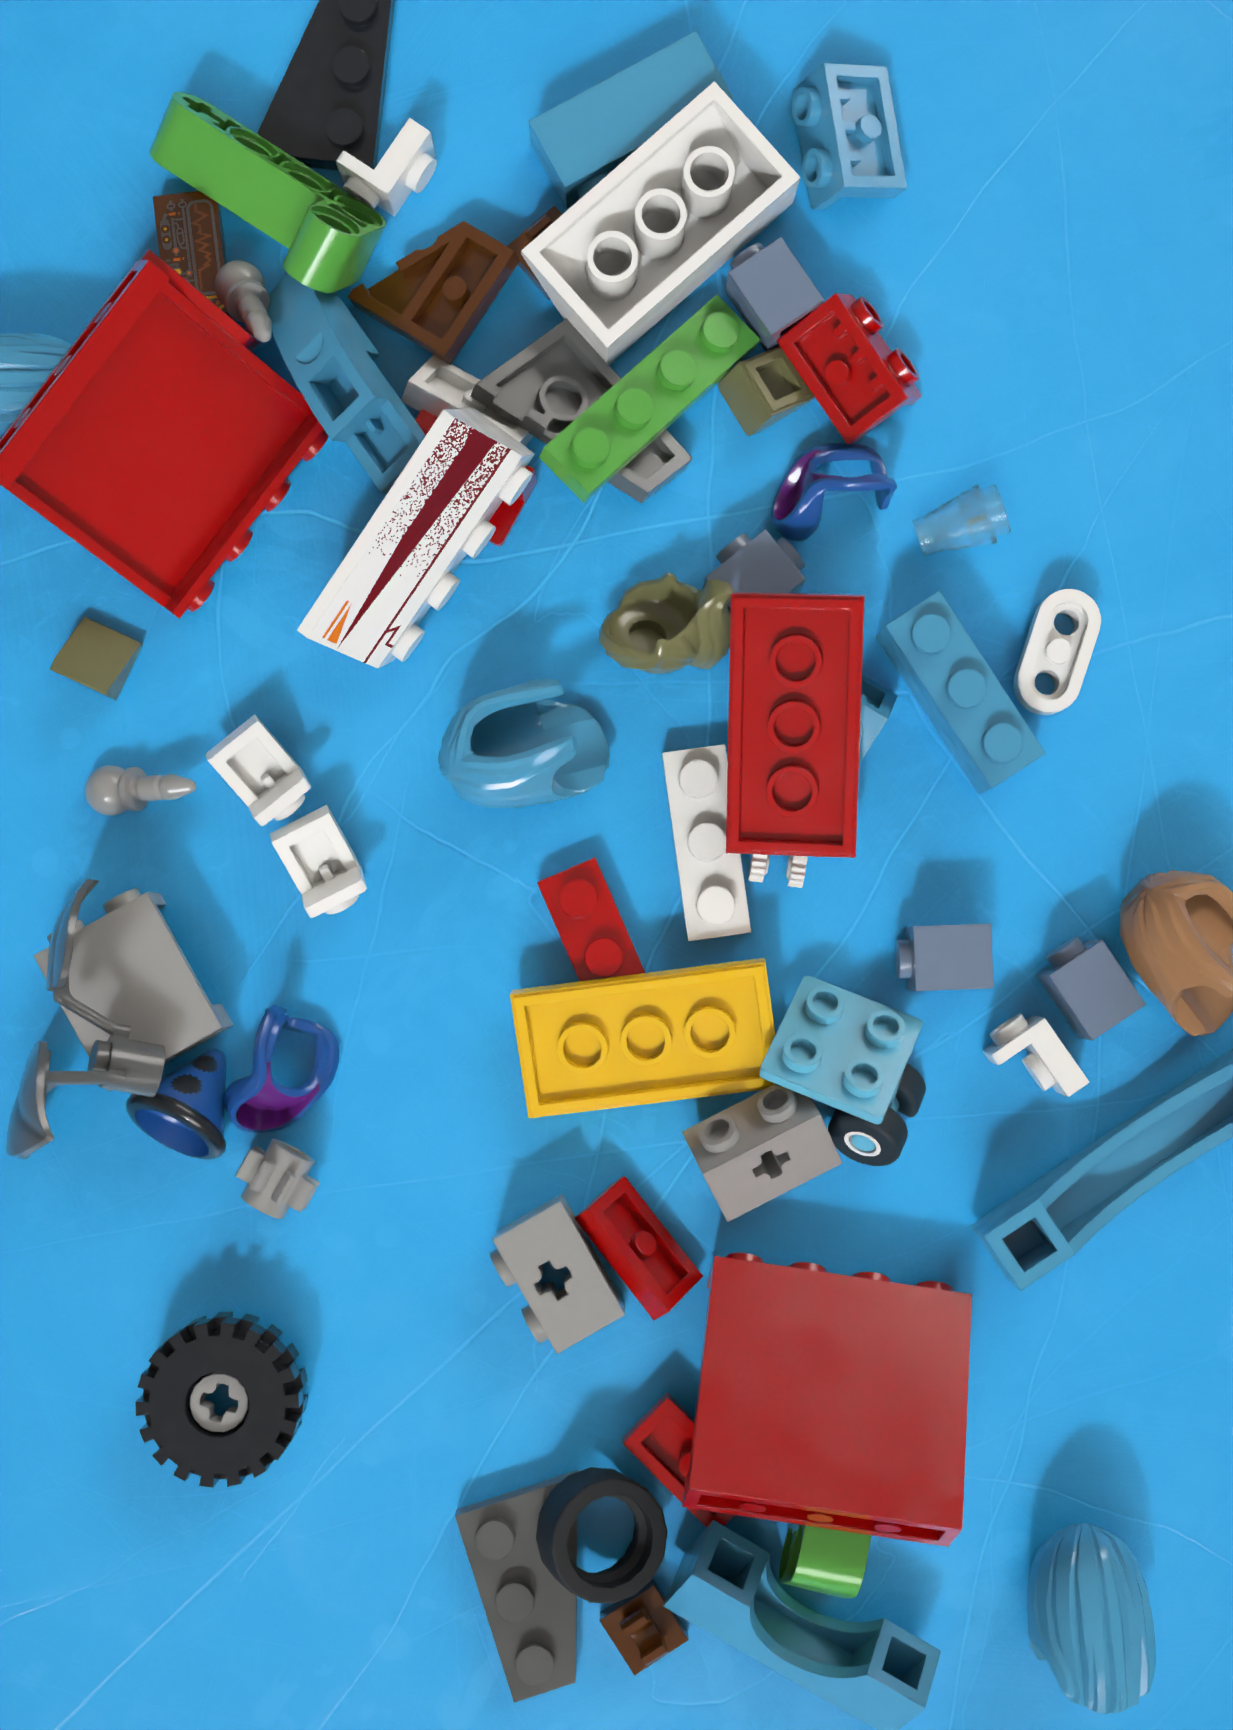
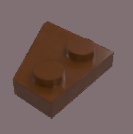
[348,221,520,365]

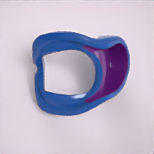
[771,443,897,541]
[223,1005,339,1133]

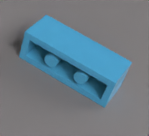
[528,31,733,210]
[876,591,1046,794]

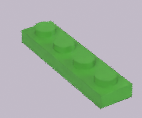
[539,295,761,503]

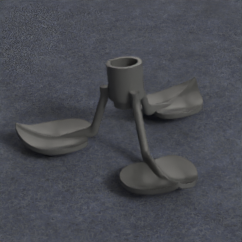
[6,879,165,1159]

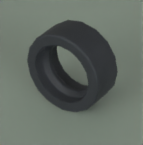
[536,1467,668,1604]

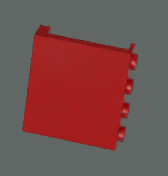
[0,260,328,619]
[682,1253,972,1547]

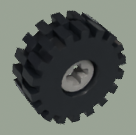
[135,1311,308,1488]

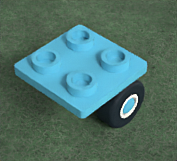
[759,976,926,1166]

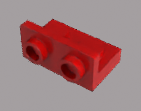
[777,293,922,444]

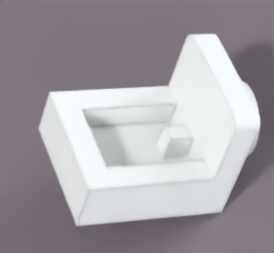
[336,118,437,217]
[205,714,311,826]
[270,805,367,918]

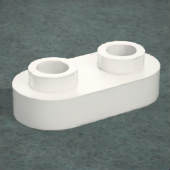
[1013,589,1101,715]

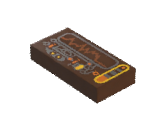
[153,191,232,318]

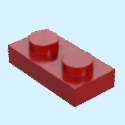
[537,857,645,981]
[574,1176,703,1320]
[622,1392,734,1527]

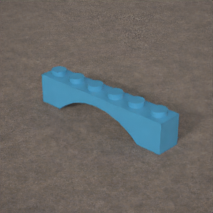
[971,1049,1233,1291]

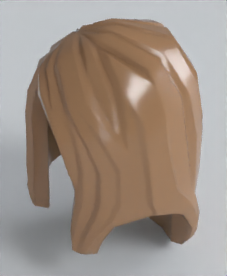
[1120,870,1233,1036]

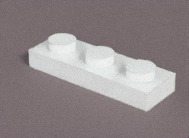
[662,744,751,941]

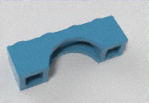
[663,1520,941,1730]

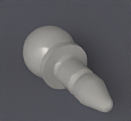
[214,260,272,342]
[85,765,196,816]

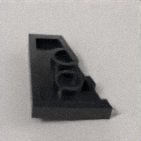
[257,0,395,170]

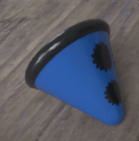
[126,1049,226,1159]

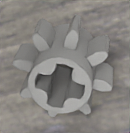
[235,1139,320,1219]

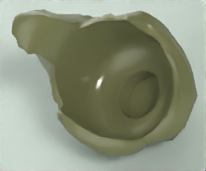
[599,572,734,674]

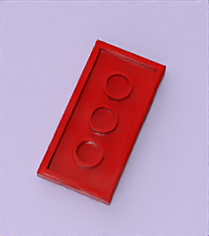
[726,592,865,858]

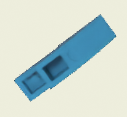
[266,274,426,493]

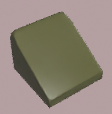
[718,346,815,436]
[50,616,143,701]

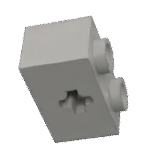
[682,1084,842,1222]
[490,1194,625,1354]

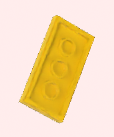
[510,958,775,1118]

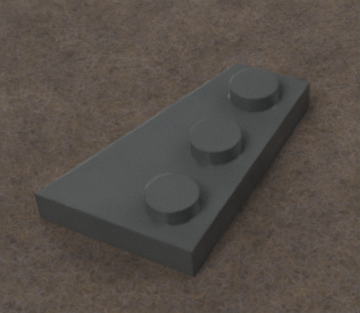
[470,319,693,504]
[455,1470,578,1703]

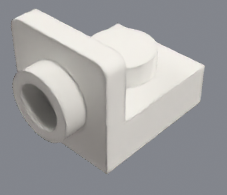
[982,1013,1090,1097]

